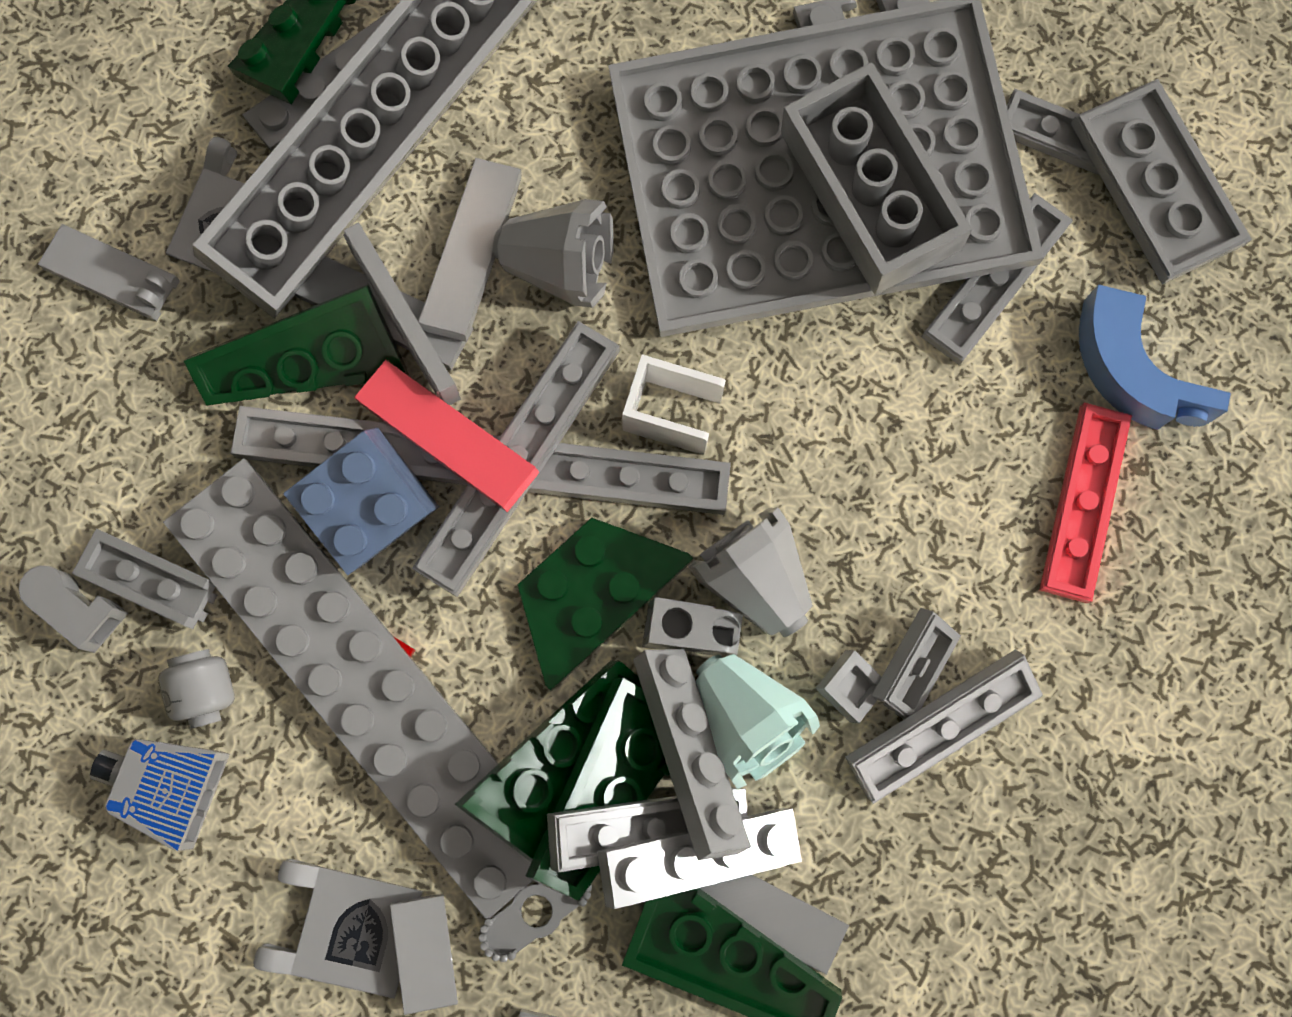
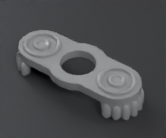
[479,883,592,962]

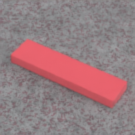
[354,360,539,512]
[1039,402,1132,603]

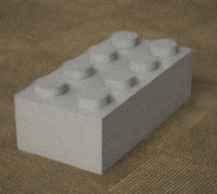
[781,62,972,295]

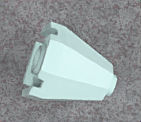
[695,654,820,789]

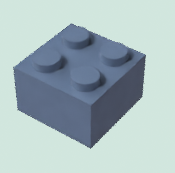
[283,428,439,576]

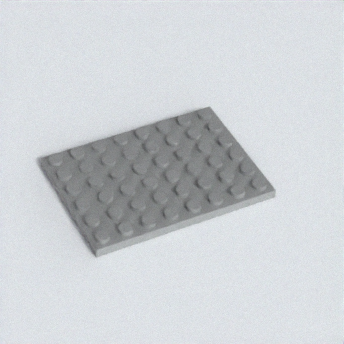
[608,0,1044,337]

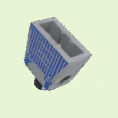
[90,739,230,851]

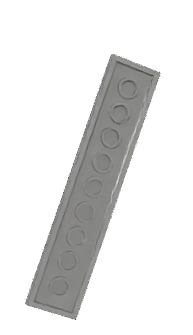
[163,458,533,919]

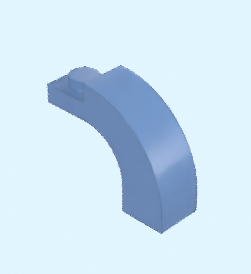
[1079,285,1231,430]

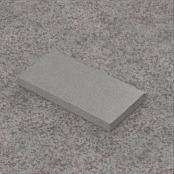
[1070,79,1252,285]

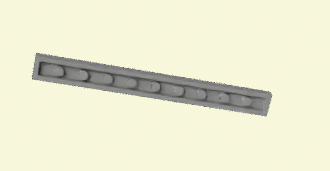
[231,406,731,515]

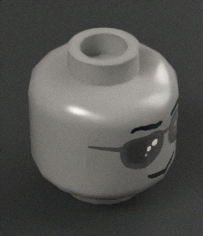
[158,649,235,729]

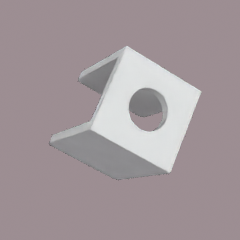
[622,355,726,455]

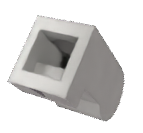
[18,565,128,653]
[642,597,743,656]

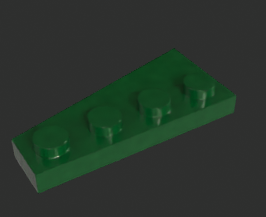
[227,0,357,105]
[184,284,409,406]
[454,660,642,862]
[525,678,670,901]
[622,888,843,1017]

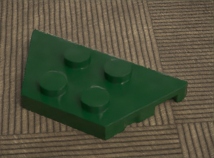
[517,517,694,692]

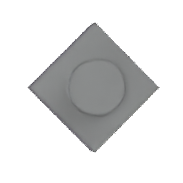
[815,650,882,723]

